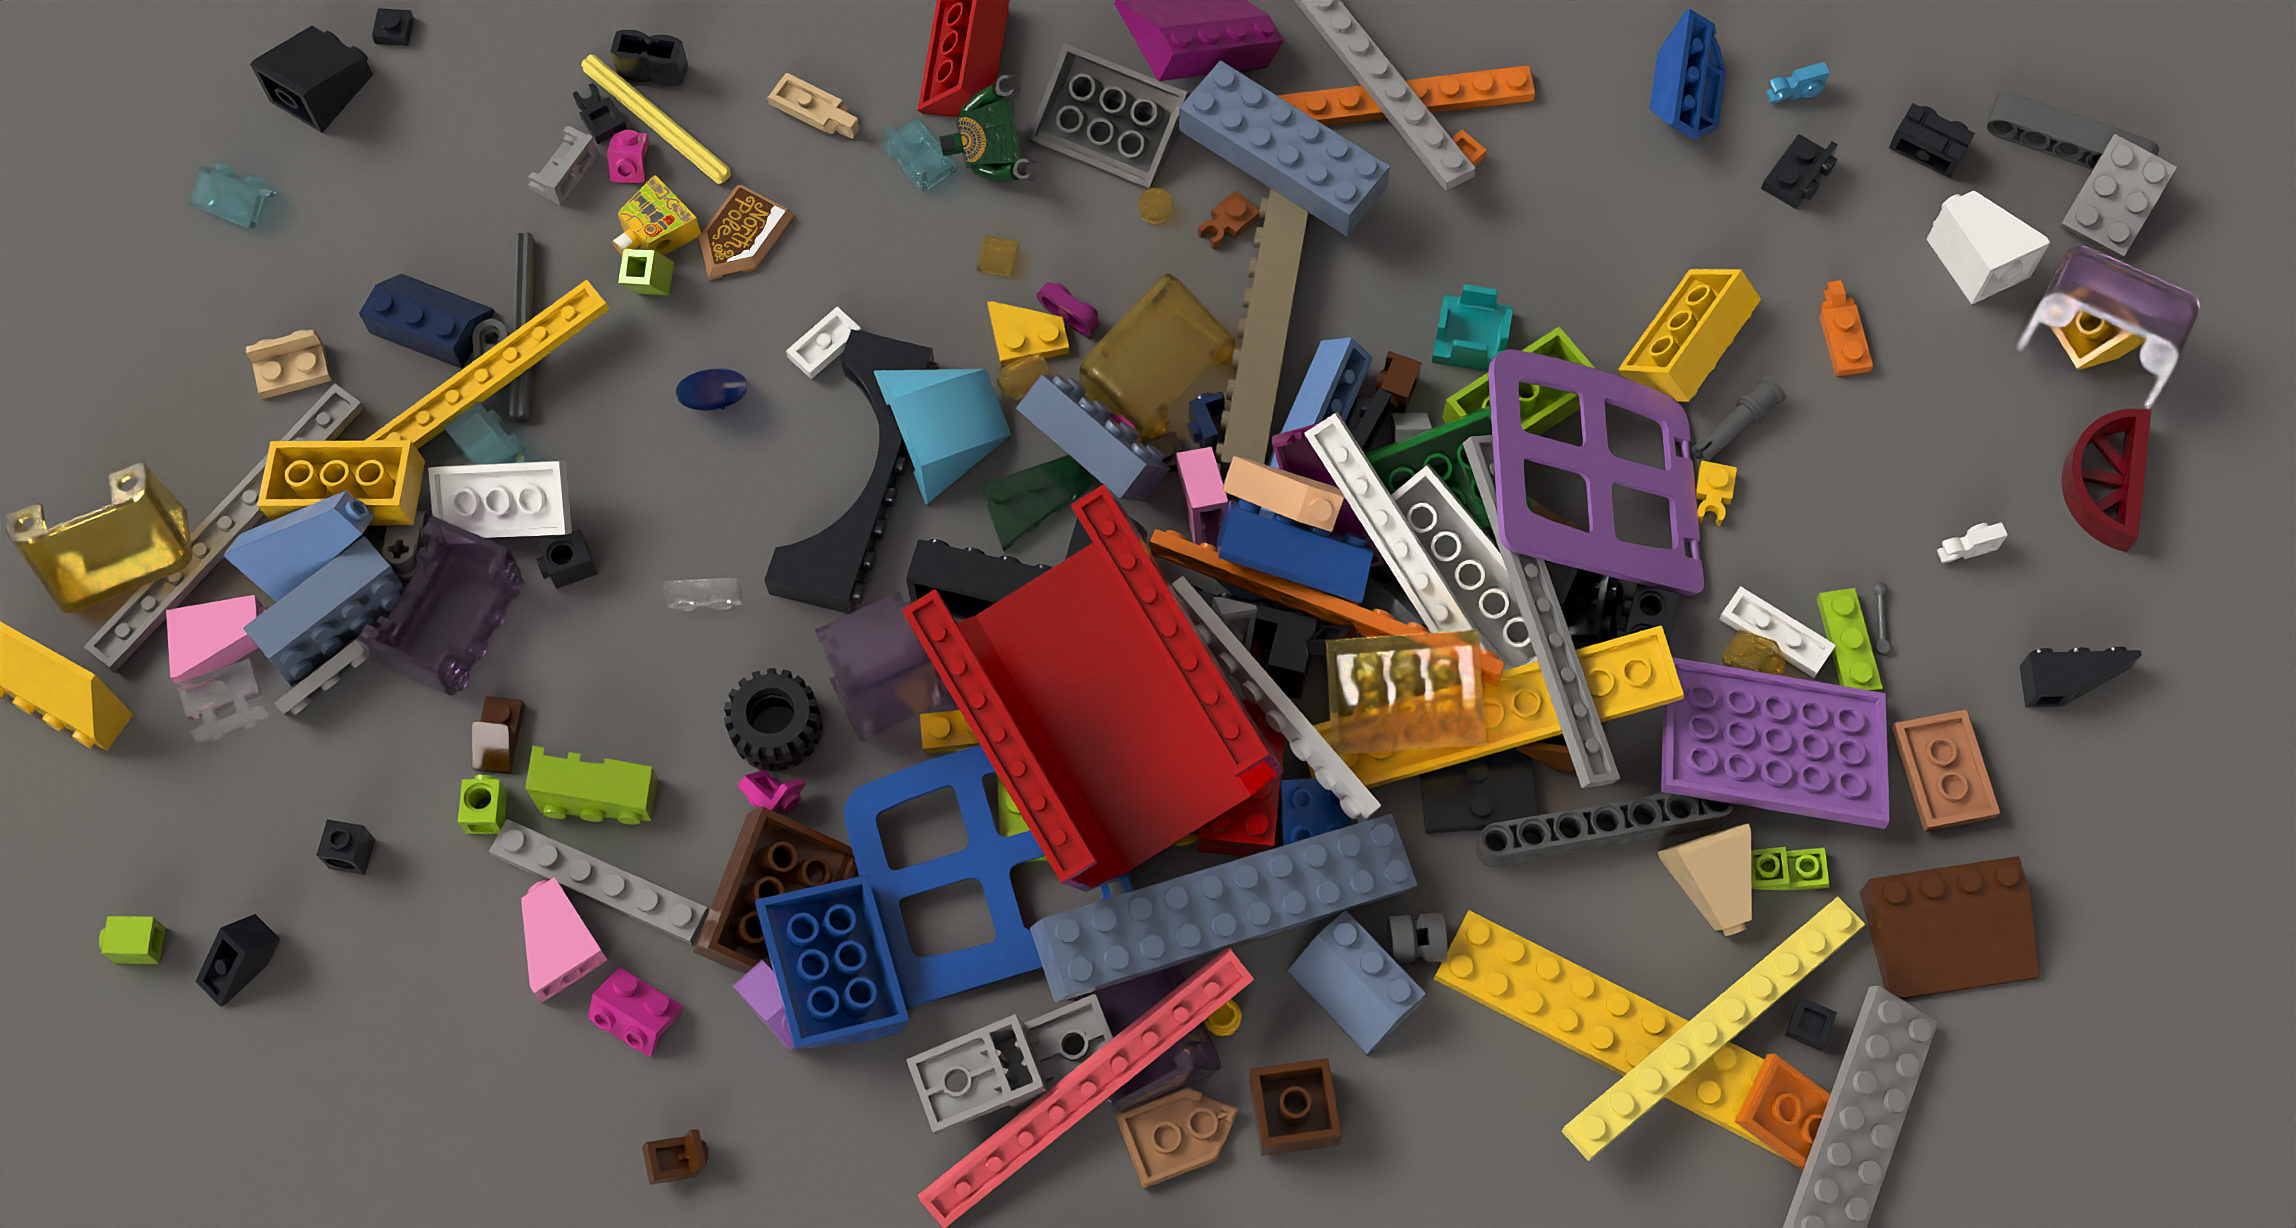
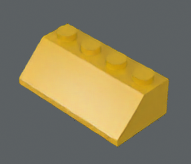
[1617,269,1761,402]

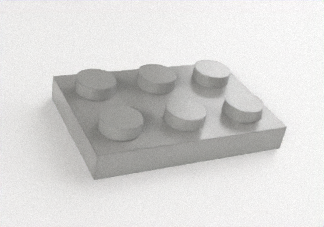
[2060,134,2177,259]

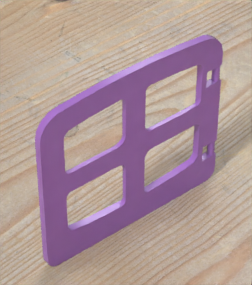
[1488,349,1704,596]

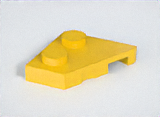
[987,301,1070,367]

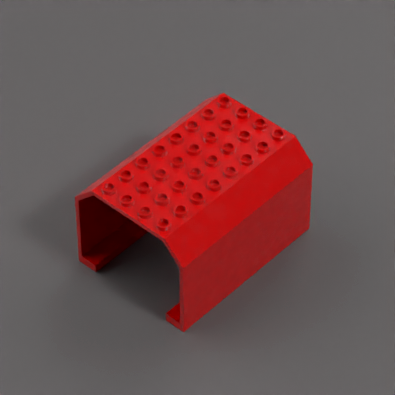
[902,484,1284,892]

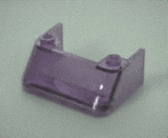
[2016,245,2200,409]

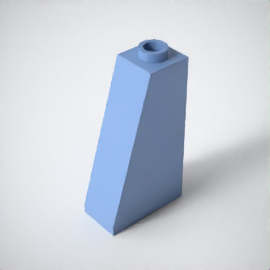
[223,490,374,602]

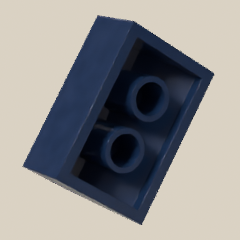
[359,274,495,369]

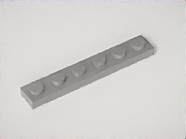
[488,819,709,945]

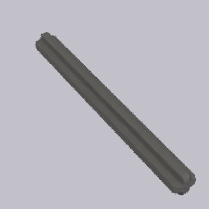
[509,232,535,422]

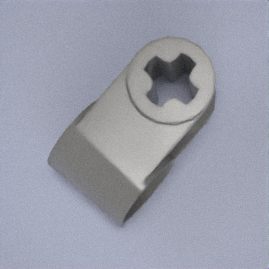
[382,511,431,581]

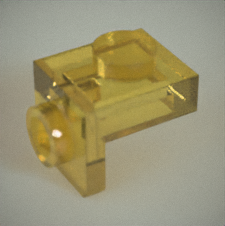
[1721,630,1786,676]

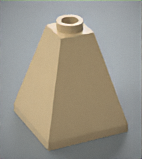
[1657,823,1752,936]

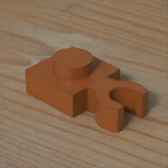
[1198,190,1260,249]

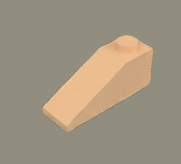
[1222,455,1344,532]

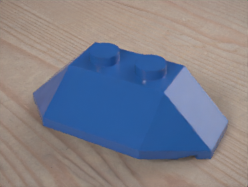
[1649,9,1726,140]

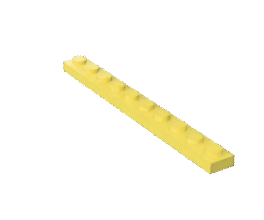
[1561,897,1865,1161]

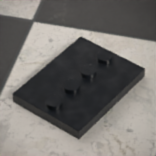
[1410,686,1539,834]

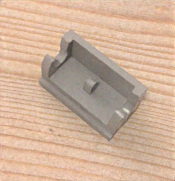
[528,126,599,206]

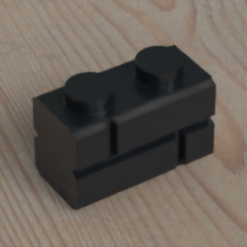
[1889,103,1975,178]

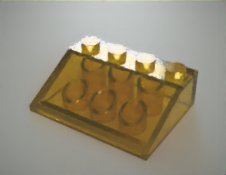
[1325,630,1489,755]

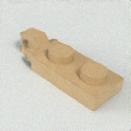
[767,73,860,139]

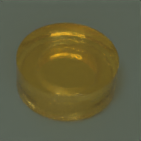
[1138,188,1173,224]

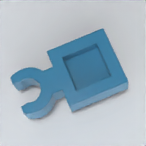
[1766,62,1830,104]

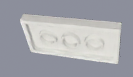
[428,460,572,540]

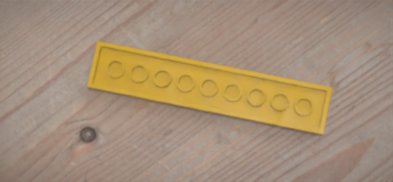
[1308,625,1684,789]
[1434,910,1785,1159]

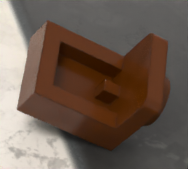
[642,1129,708,1185]

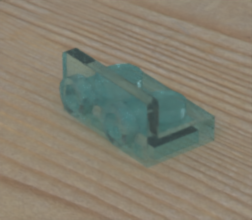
[882,117,957,192]

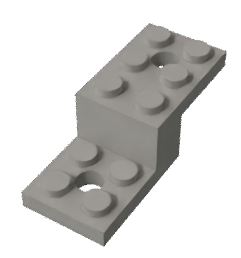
[906,994,1113,1135]

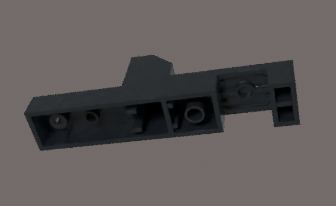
[906,494,1318,699]

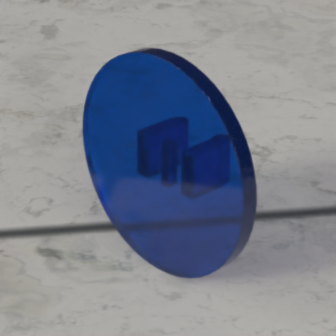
[676,369,747,411]

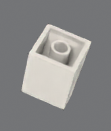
[1927,191,2050,304]

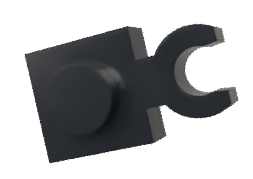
[573,83,627,144]

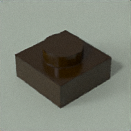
[1141,431,1182,473]

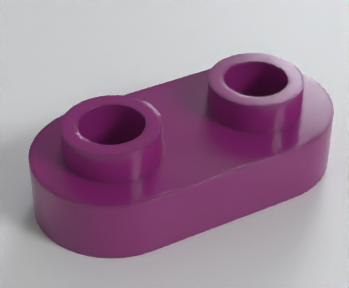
[1036,282,1099,337]

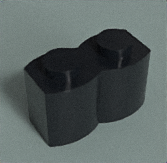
[610,30,688,86]

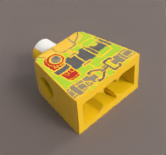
[612,175,701,256]

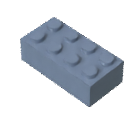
[1016,374,1171,502]
[243,536,409,686]

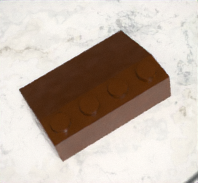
[693,807,857,973]
[1860,856,2040,999]

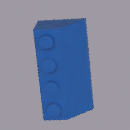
[1216,498,1373,603]

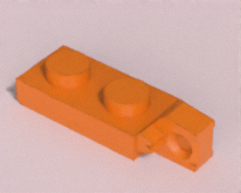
[1819,280,1873,377]

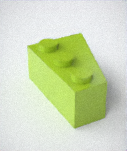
[525,746,658,825]

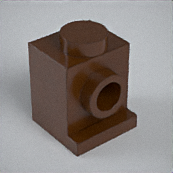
[1375,351,1422,413]

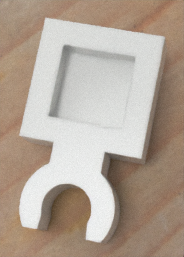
[1937,522,2007,564]

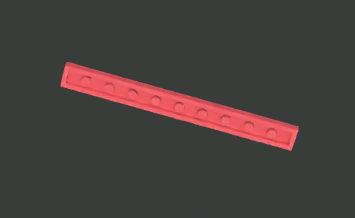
[918,946,1254,1228]

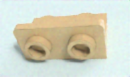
[246,329,332,399]

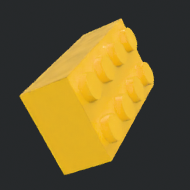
[257,440,425,526]

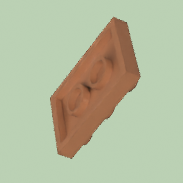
[1891,709,2001,832]

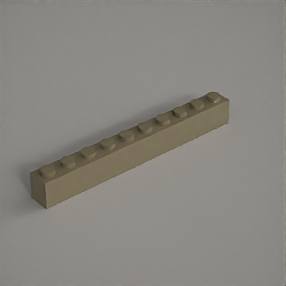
[1215,185,1309,478]

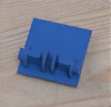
[1280,778,1351,846]

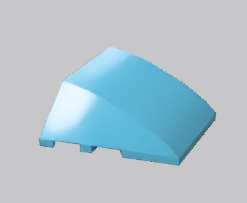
[874,369,1012,505]

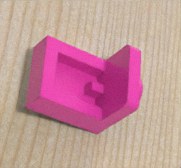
[607,130,649,183]
[737,770,806,813]

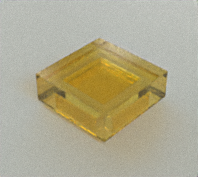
[977,236,1019,277]

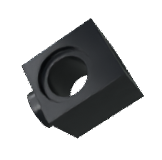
[537,529,598,589]
[316,819,375,875]

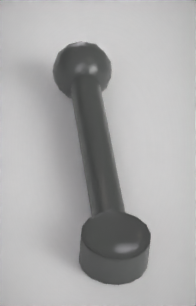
[1873,582,1891,655]

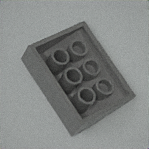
[1027,43,1191,189]

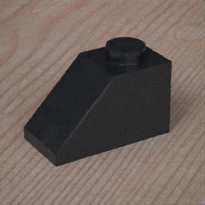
[195,914,280,1007]

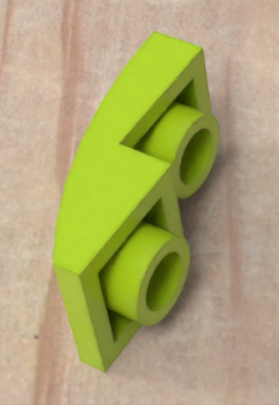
[1751,847,1830,890]

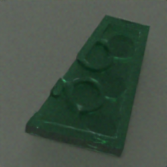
[979,455,1092,552]

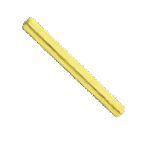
[581,54,731,185]

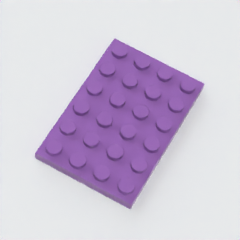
[1661,657,1890,829]

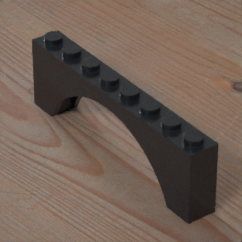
[764,329,939,615]

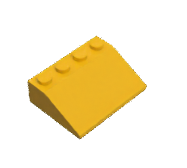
[0,621,134,751]

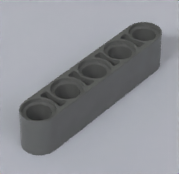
[1987,93,2159,170]

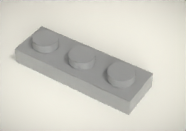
[274,633,374,715]

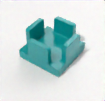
[1432,284,1513,372]

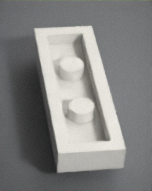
[1719,586,1836,678]

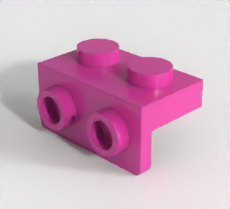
[588,967,683,1057]

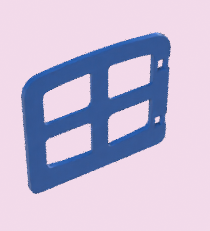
[843,745,1134,1009]

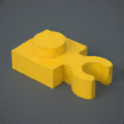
[1695,461,1737,526]

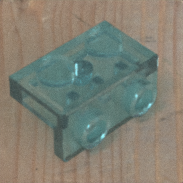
[189,162,276,229]

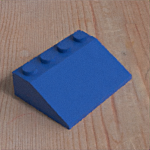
[755,875,909,1050]

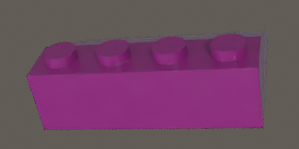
[1114,0,1284,81]

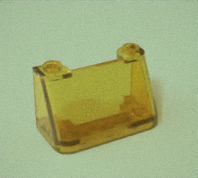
[1079,273,1236,441]

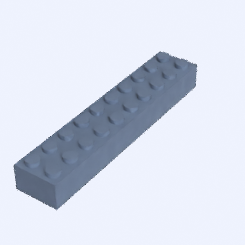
[1030,813,1417,1003]

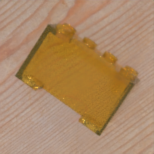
[5,462,193,614]

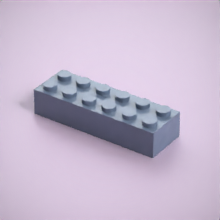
[1179,60,1390,236]

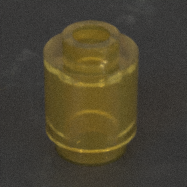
[996,353,1052,401]

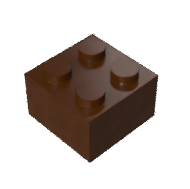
[1249,1058,1341,1156]

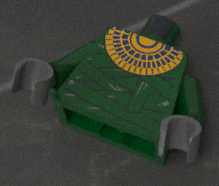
[939,74,1036,183]

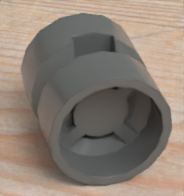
[1387,912,1447,965]

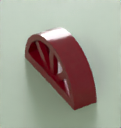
[2061,408,2152,552]

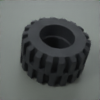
[724,668,822,771]

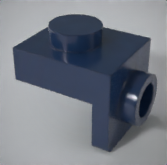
[1187,392,1225,451]

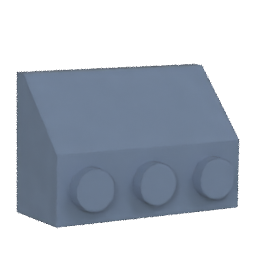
[1287,910,1426,1056]

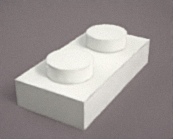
[786,307,862,379]

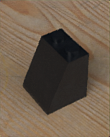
[250,26,373,133]

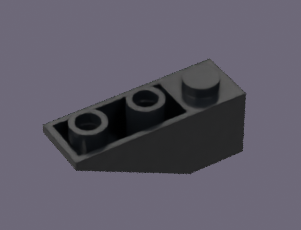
[2019,646,2142,707]

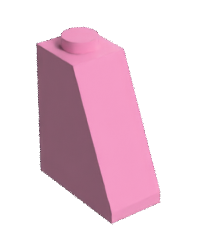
[1176,447,1229,548]
[166,595,268,691]
[521,877,608,1003]

